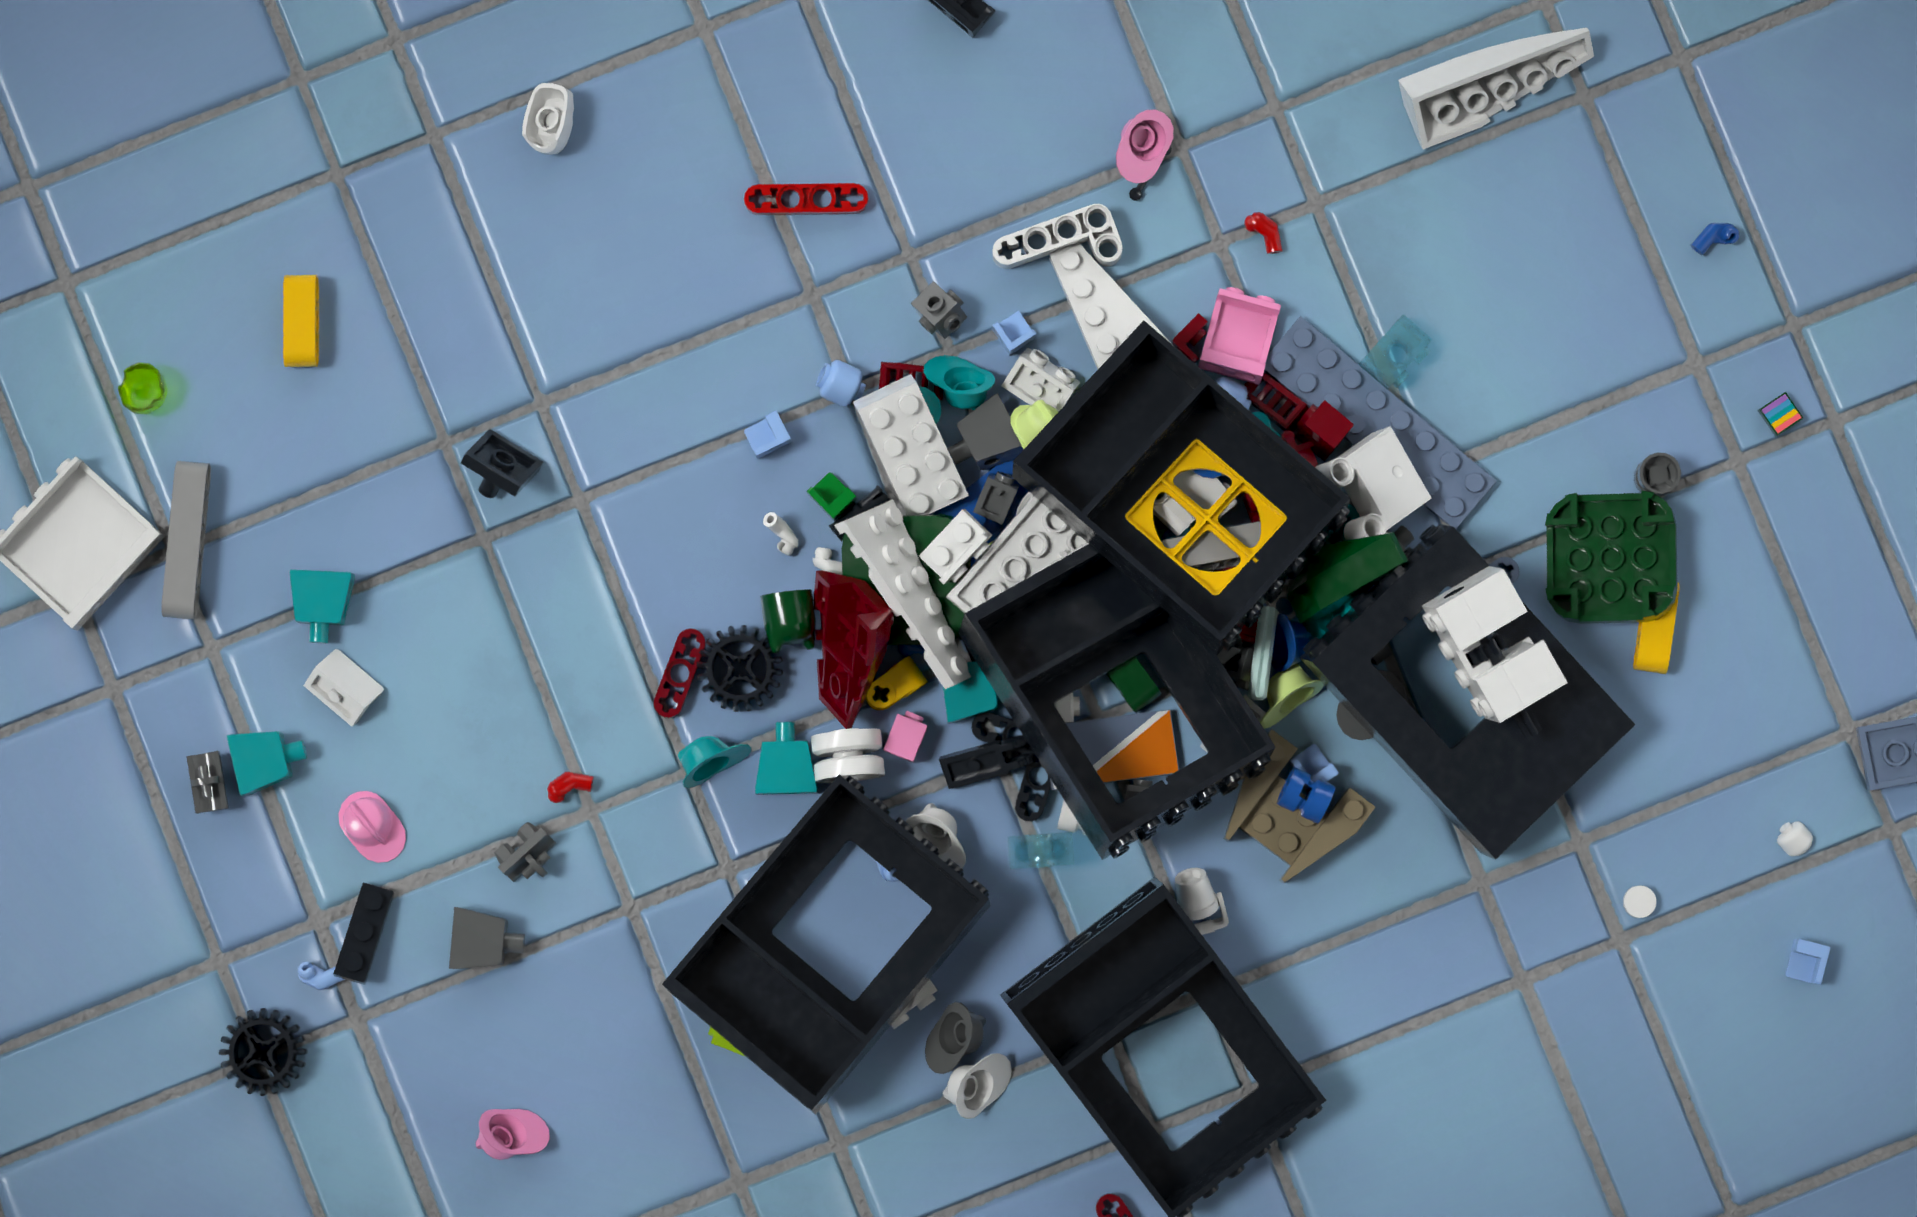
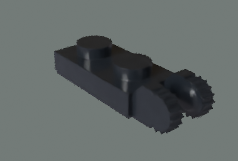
[939,735,1034,789]

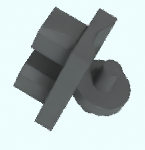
[186,751,229,814]
[494,822,556,882]

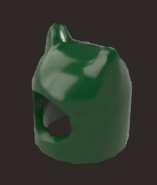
[760,589,816,653]

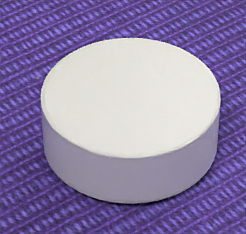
[1623,886,1656,918]

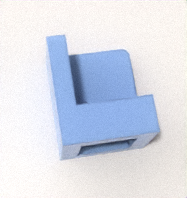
[992,310,1037,356]
[744,410,792,459]
[1288,744,1339,782]
[1785,939,1830,985]

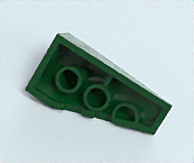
[1286,532,1408,624]

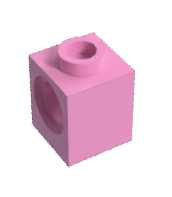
[883,711,928,763]

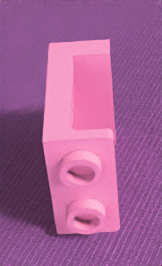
[1198,287,1281,385]

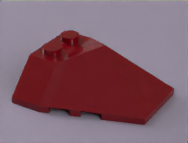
[813,570,894,729]

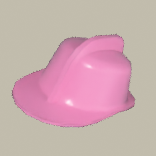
[1116,109,1174,183]
[338,791,406,863]
[476,1109,550,1160]

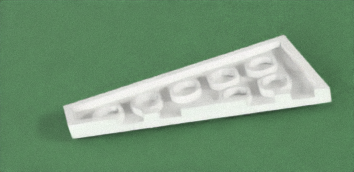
[1049,243,1173,369]
[946,496,1088,613]
[834,499,971,689]

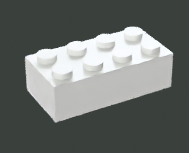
[853,374,969,515]

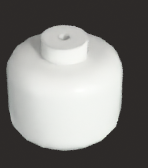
[1777,821,1813,857]

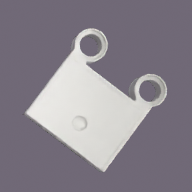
[1315,426,1431,541]

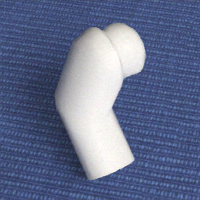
[763,512,798,556]

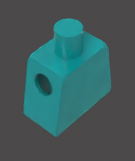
[290,569,355,643]
[943,662,998,724]
[755,722,818,795]
[227,731,307,796]

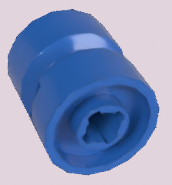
[1276,767,1336,824]

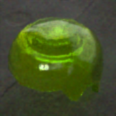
[118,362,168,414]

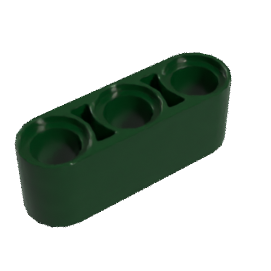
[1106,657,1162,713]

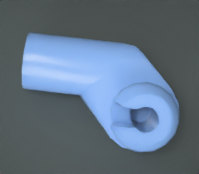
[297,962,345,990]

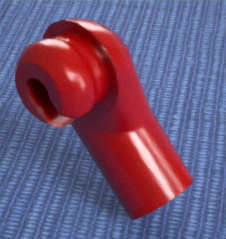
[1244,212,1282,254]
[547,772,594,803]

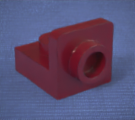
[1171,313,1208,364]

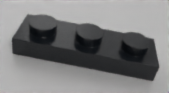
[333,882,394,985]

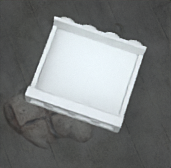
[0,456,165,631]

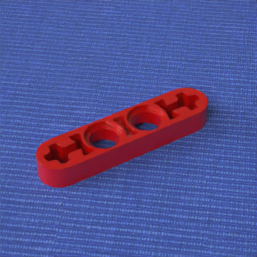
[744,183,869,215]

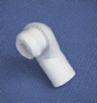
[812,547,842,575]

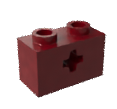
[1295,400,1354,461]

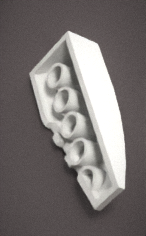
[1398,28,1594,149]

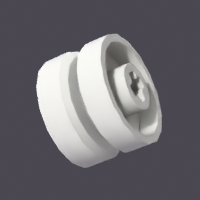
[811,728,885,783]

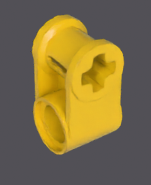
[866,656,928,711]

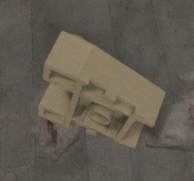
[1223,729,1375,883]

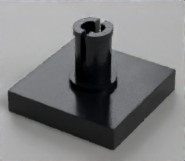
[461,429,544,498]

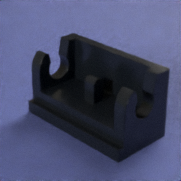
[928,0,995,38]

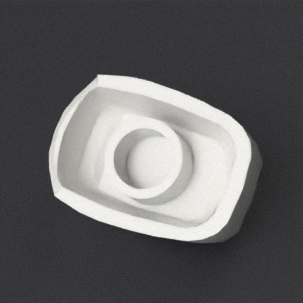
[522,83,574,155]

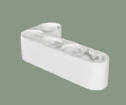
[992,204,1123,269]

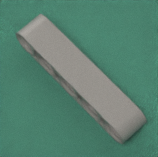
[162,461,211,620]
[1161,521,1261,571]

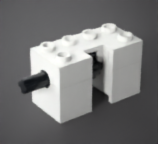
[1422,566,1567,739]

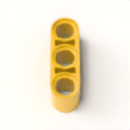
[283,275,319,367]
[1633,582,1680,674]

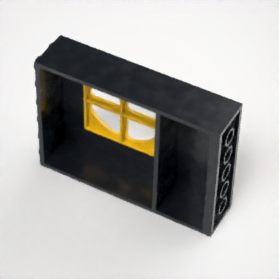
[1012,320,1351,655]

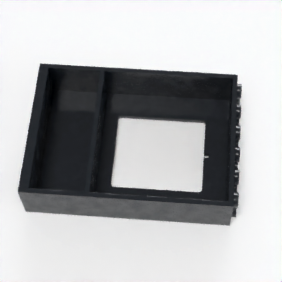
[1300,524,1635,860]
[958,544,1276,860]
[662,774,991,1115]
[1000,877,1327,1217]

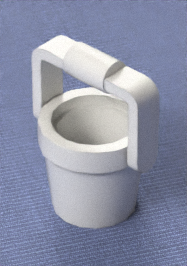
[1175,868,1229,935]

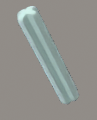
[1248,606,1278,700]

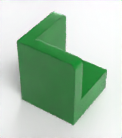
[807,472,857,521]

